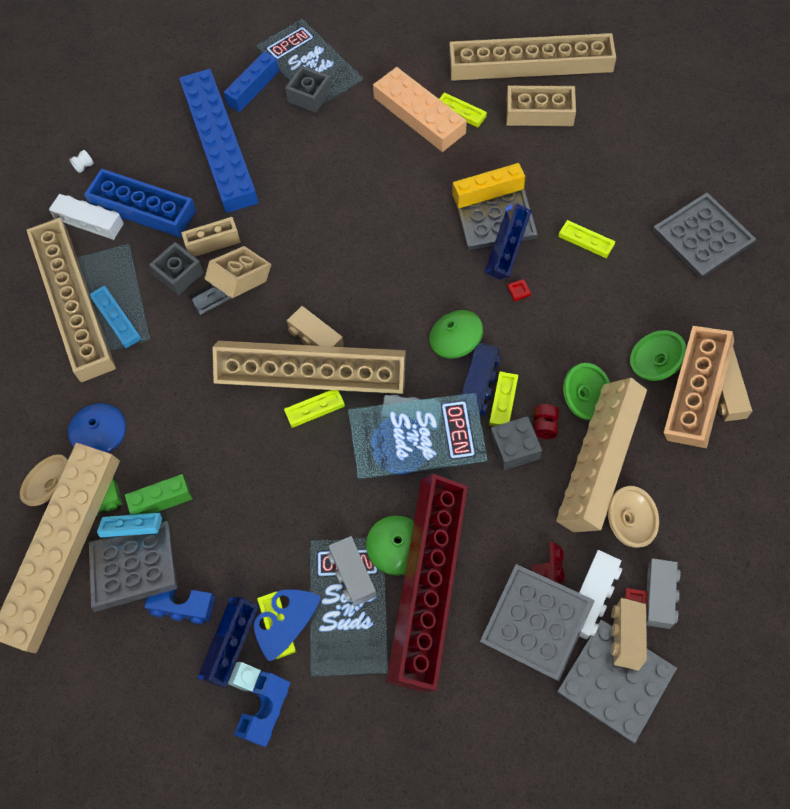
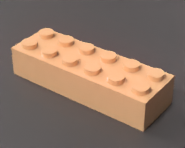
[373,67,467,152]
[664,326,734,448]

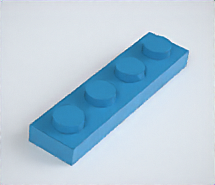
[89,285,141,348]

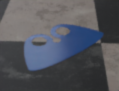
[254,589,320,661]

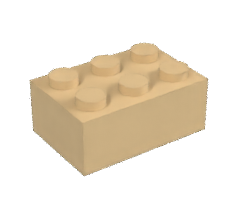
[205,246,271,298]

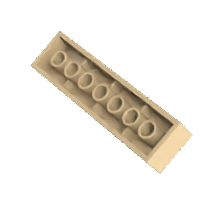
[556,378,647,532]

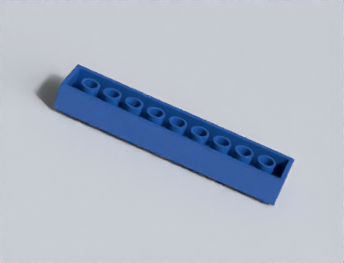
[179,69,259,213]

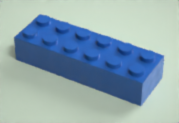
[84,168,196,238]

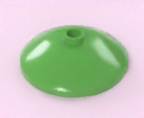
[429,310,483,359]
[630,330,687,381]
[563,363,610,421]
[366,516,414,576]

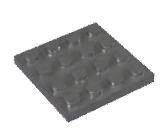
[456,189,538,250]
[652,193,756,279]
[89,521,177,612]
[480,564,595,681]
[557,620,677,744]

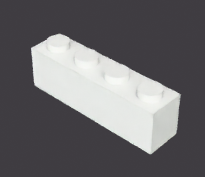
[49,194,124,240]
[579,550,622,640]

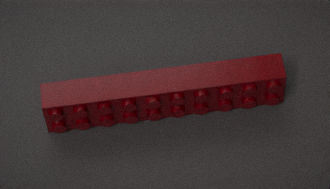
[386,474,468,692]

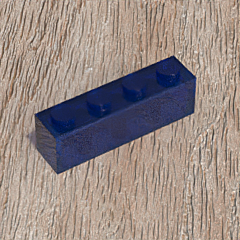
[484,203,532,279]
[460,343,501,421]
[197,597,258,688]

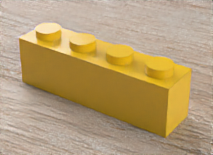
[452,163,525,209]

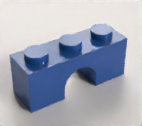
[144,590,215,625]
[234,671,291,747]

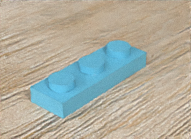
[97,513,162,537]

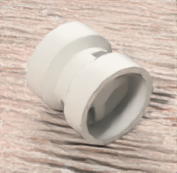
[69,150,94,173]

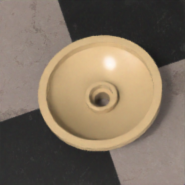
[20,455,68,506]
[608,486,659,548]

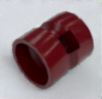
[533,404,559,439]

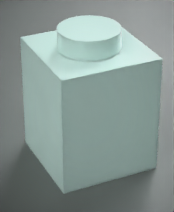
[225,662,261,691]

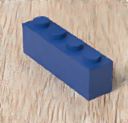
[223,51,279,112]

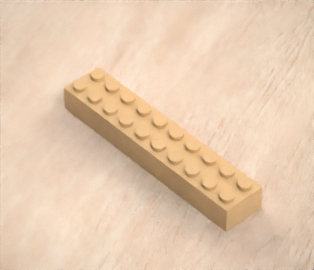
[449,33,616,81]
[27,218,116,382]
[213,341,406,394]
[0,443,120,653]

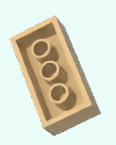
[506,86,576,126]

